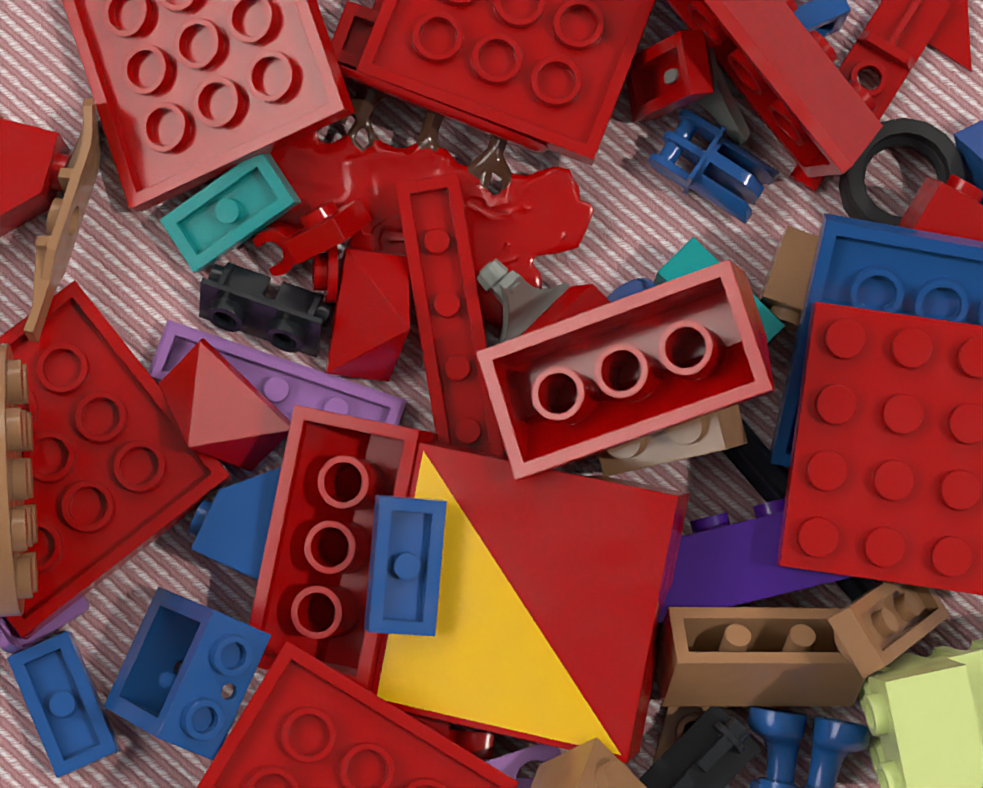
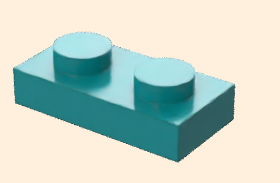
[160,153,301,273]

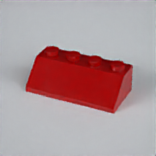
[666,0,883,177]
[476,259,775,481]
[249,405,438,691]

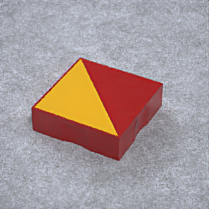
[371,442,690,763]

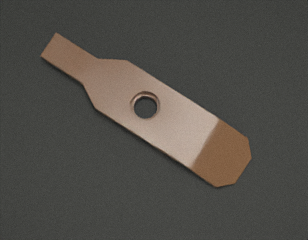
[24,98,101,343]

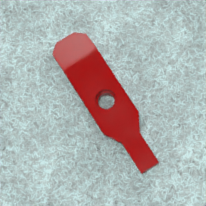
[789,0,951,193]

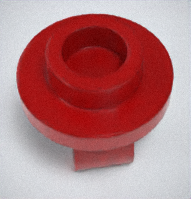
[312,245,367,303]

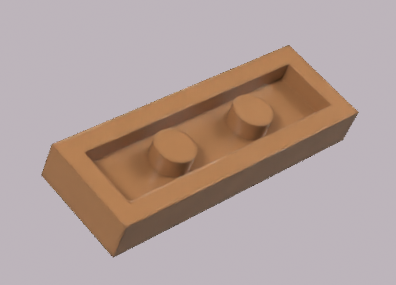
[828,581,950,679]

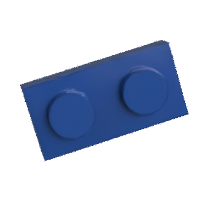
[364,495,447,636]
[7,631,122,778]

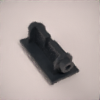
[199,262,334,358]
[639,706,762,788]

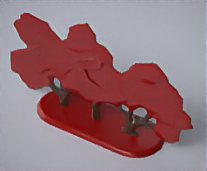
[262,64,594,329]

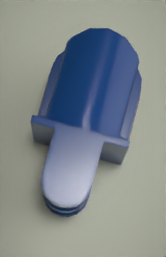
[647,109,780,224]

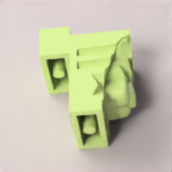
[858,639,983,788]

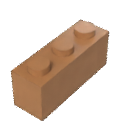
[656,607,866,707]

